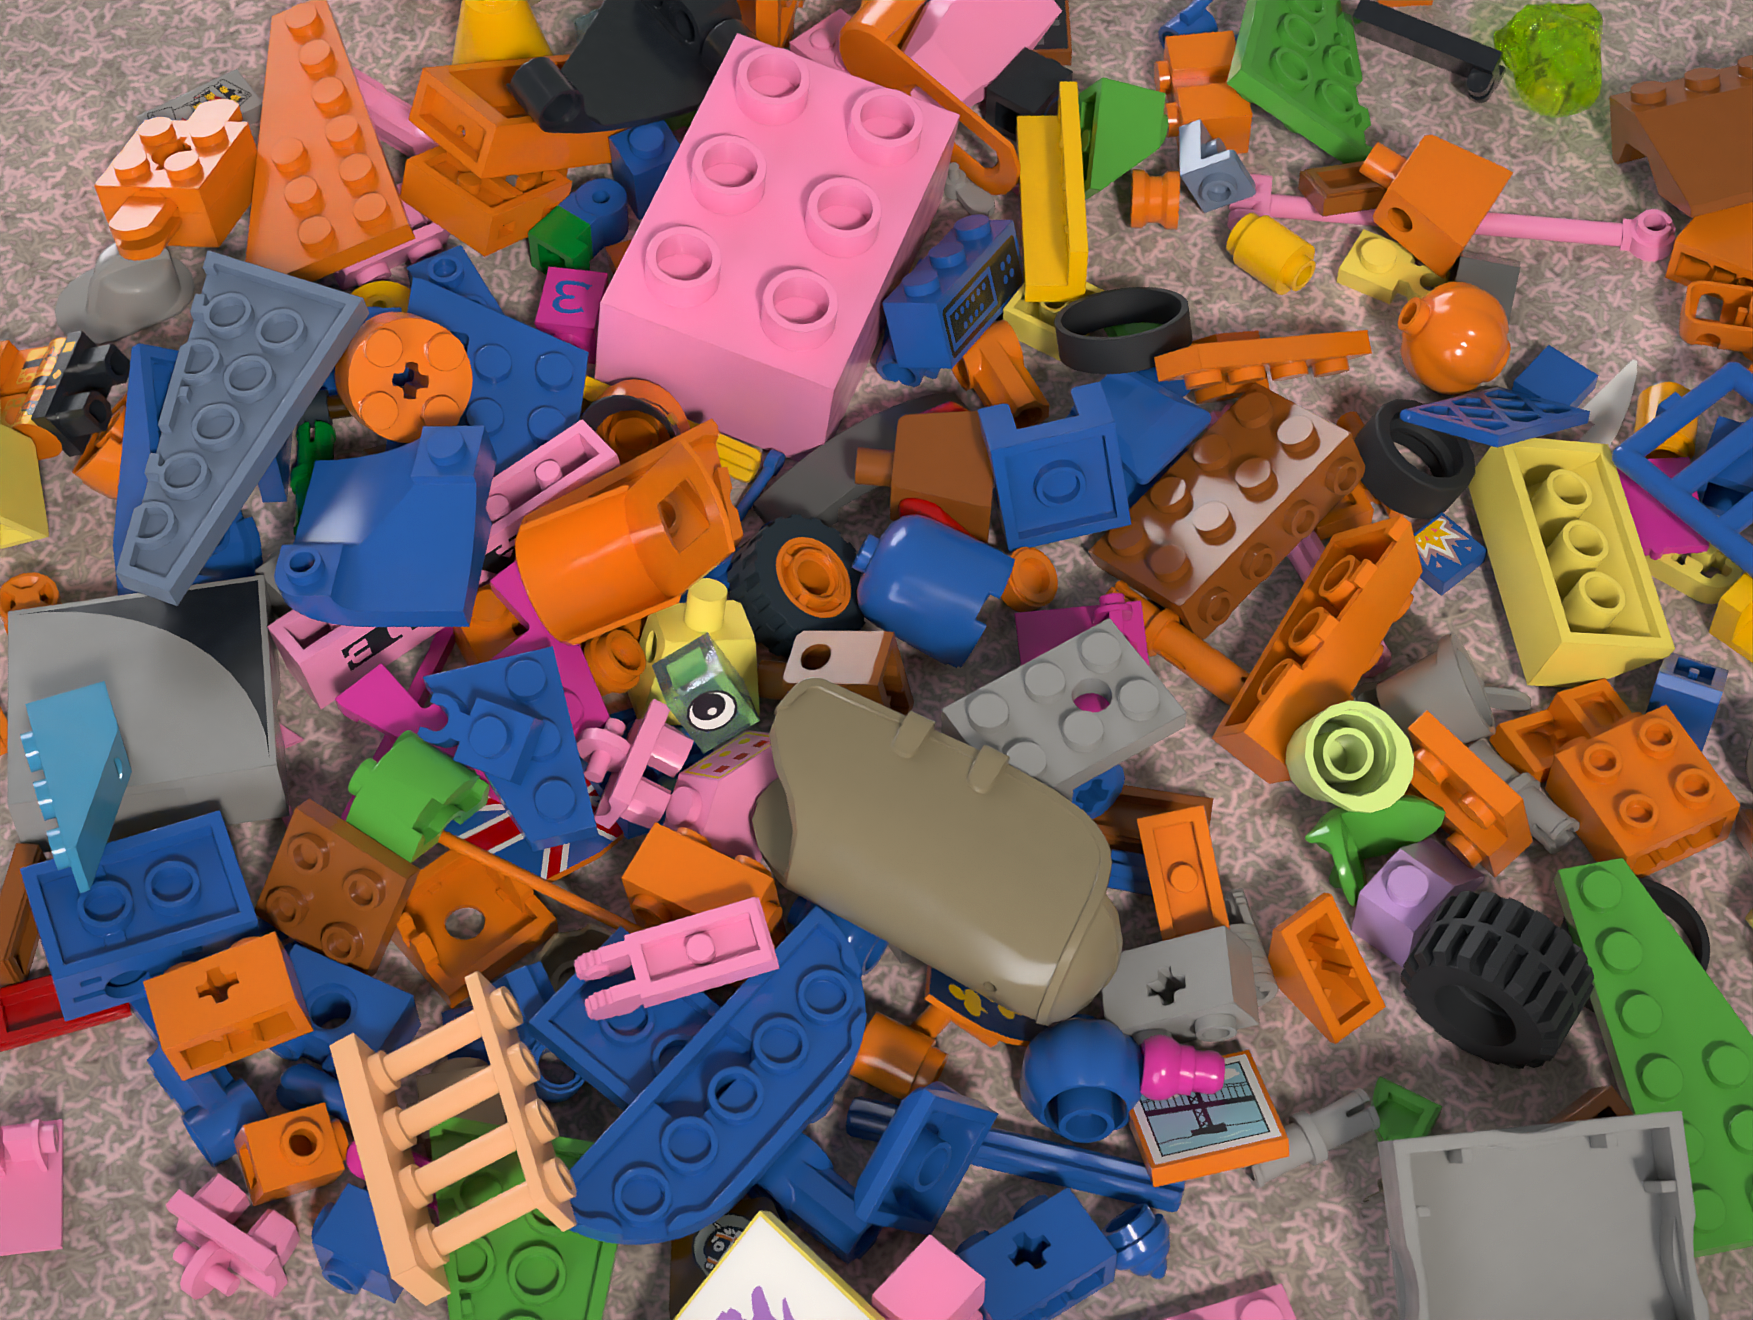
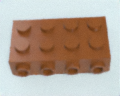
[1088,382,1365,640]

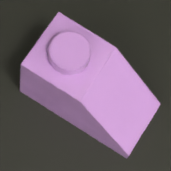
[1351,838,1485,968]

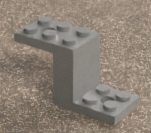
[888,618,1187,964]

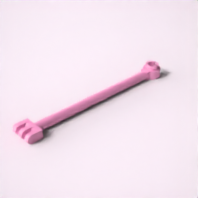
[1227,174,1676,262]

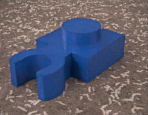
[417,693,545,786]

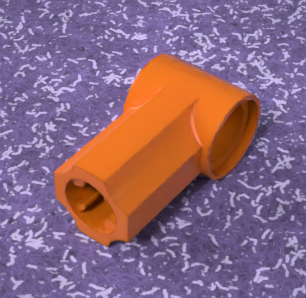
[951,319,1050,429]

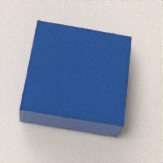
[1512,345,1599,408]

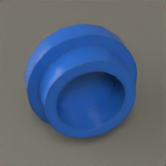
[1101,1203,1170,1279]

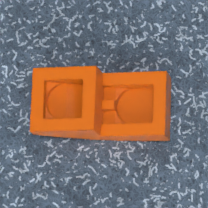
[1489,678,1632,783]

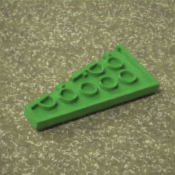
[1227,0,1373,164]
[429,1117,619,1320]

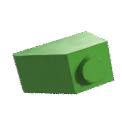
[1078,77,1168,200]

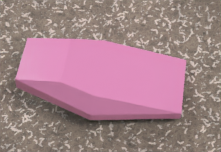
[901,0,1062,109]

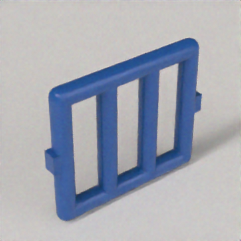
[1611,361,1753,578]

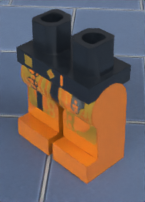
[0,331,130,461]

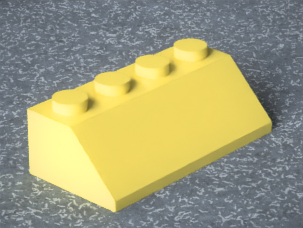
[1468,438,1675,688]

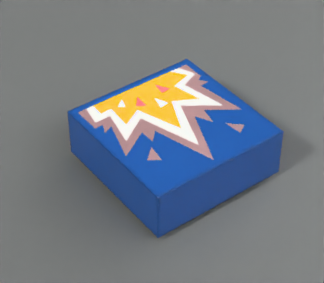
[1414,512,1487,596]

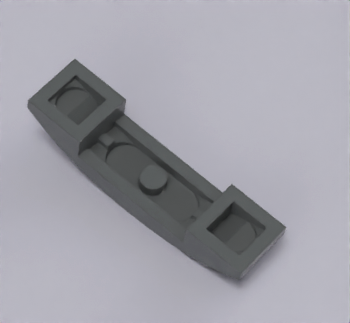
[753,392,970,527]

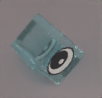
[652,632,760,753]

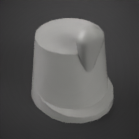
[1354,633,1496,752]

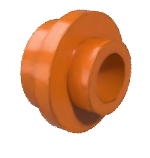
[584,629,646,694]

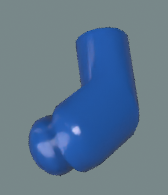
[276,1063,350,1123]

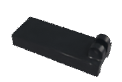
[1352,0,1506,103]

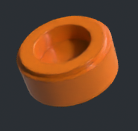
[1001,547,1058,612]

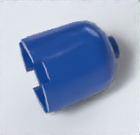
[852,514,1015,668]

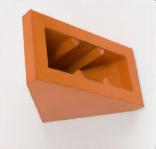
[1268,892,1386,1044]

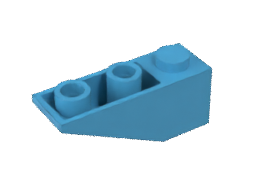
[20,681,132,893]

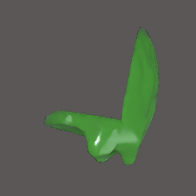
[1305,795,1446,908]

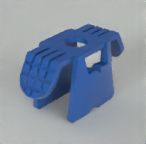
[1064,367,1211,509]

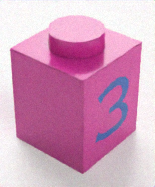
[535,267,609,364]

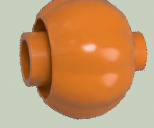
[1398,282,1511,395]

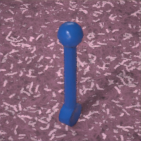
[737,449,785,522]

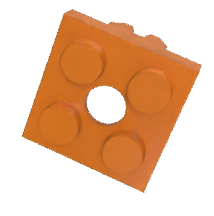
[391,849,559,1009]

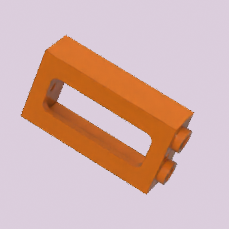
[408,54,632,179]

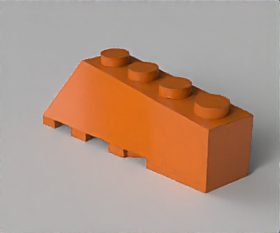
[1212,515,1423,784]

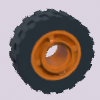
[727,514,866,658]

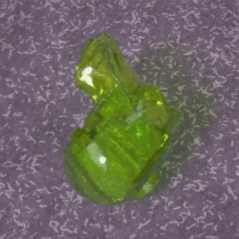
[1493,1,1603,118]

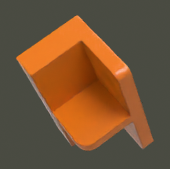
[1137,805,1231,941]

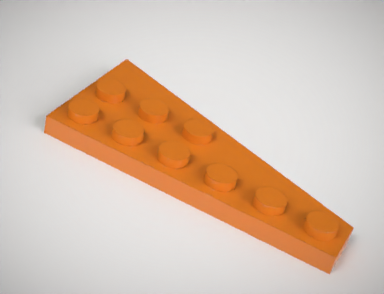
[245,0,416,282]

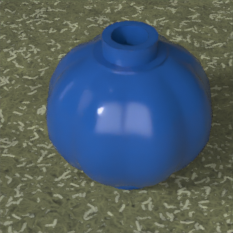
[1019,1014,1144,1143]

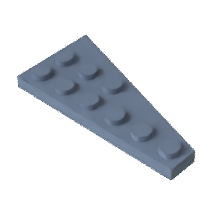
[116,250,369,606]

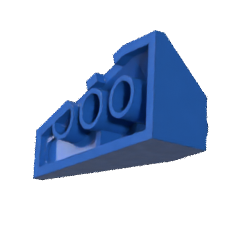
[113,343,263,596]

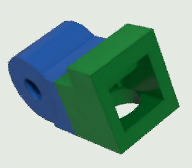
[528,178,629,275]

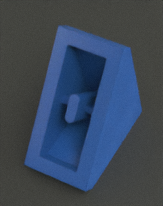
[1645,652,1729,752]

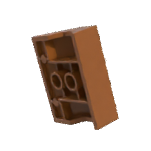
[1609,55,1753,218]

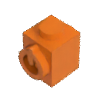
[234,1102,349,1206]

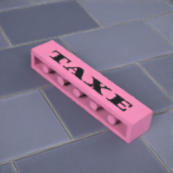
[267,419,621,710]

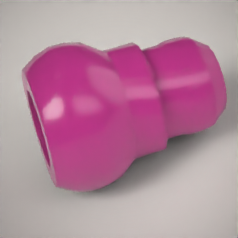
[1140,1034,1225,1101]

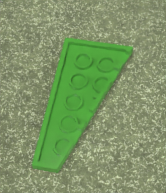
[1553,858,1753,1258]

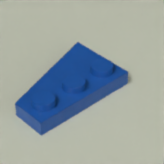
[423,646,599,852]

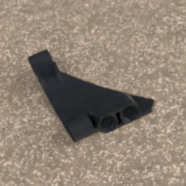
[506,0,761,134]

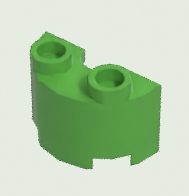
[346,730,490,863]

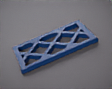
[1400,387,1590,448]

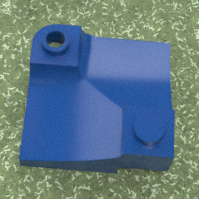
[274,426,497,627]

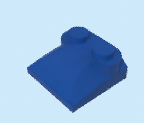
[854,1081,998,1235]

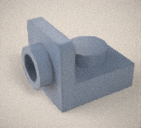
[1179,119,1256,213]

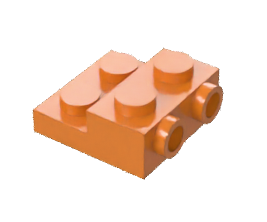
[1404,710,1533,878]

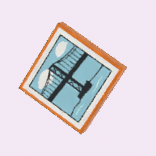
[1123,1050,1290,1188]

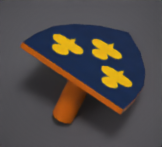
[909,965,1049,1048]

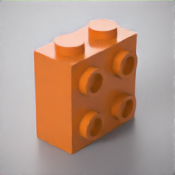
[1545,705,1740,878]
[621,822,788,979]

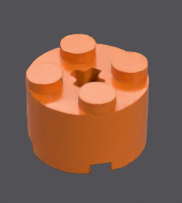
[335,312,472,443]

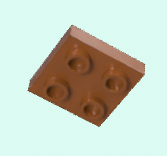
[254,798,421,977]

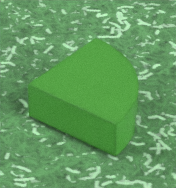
[1371,1076,1442,1141]

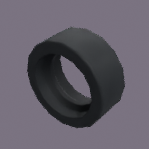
[1354,399,1475,519]

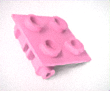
[0,1119,64,1256]

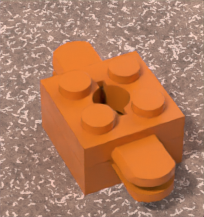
[94,99,257,261]

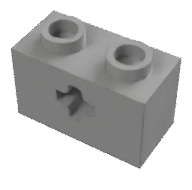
[1102,925,1260,1048]

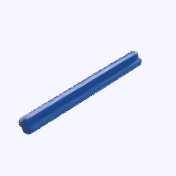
[846,1096,1186,1212]

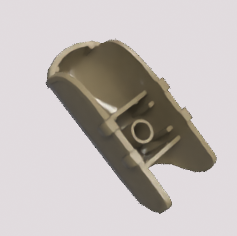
[752,677,1123,1026]

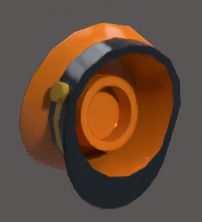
[581,379,690,465]

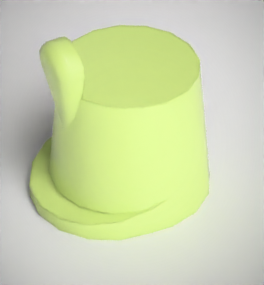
[1286,700,1414,813]

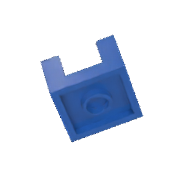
[977,382,1131,552]

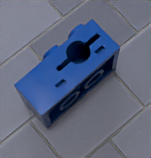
[20,810,260,1022]

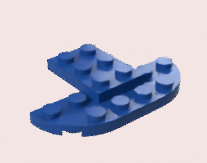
[528,905,867,1245]

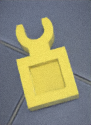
[1337,229,1450,304]

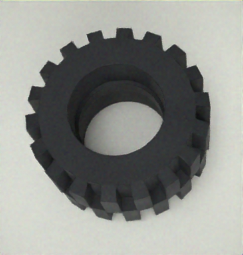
[1401,891,1594,1069]

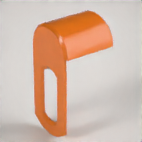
[839,0,1021,195]
[515,439,735,645]

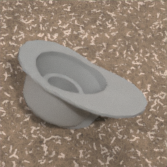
[55,242,195,345]

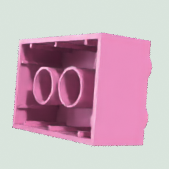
[595,33,960,462]

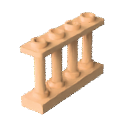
[329,971,577,1306]

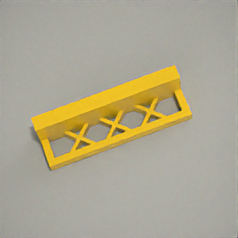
[1016,82,1088,302]

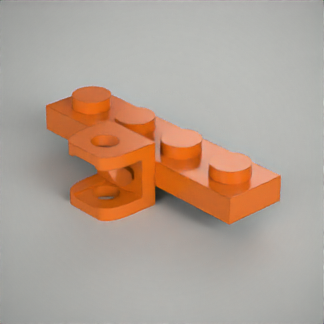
[1154,330,1372,404]

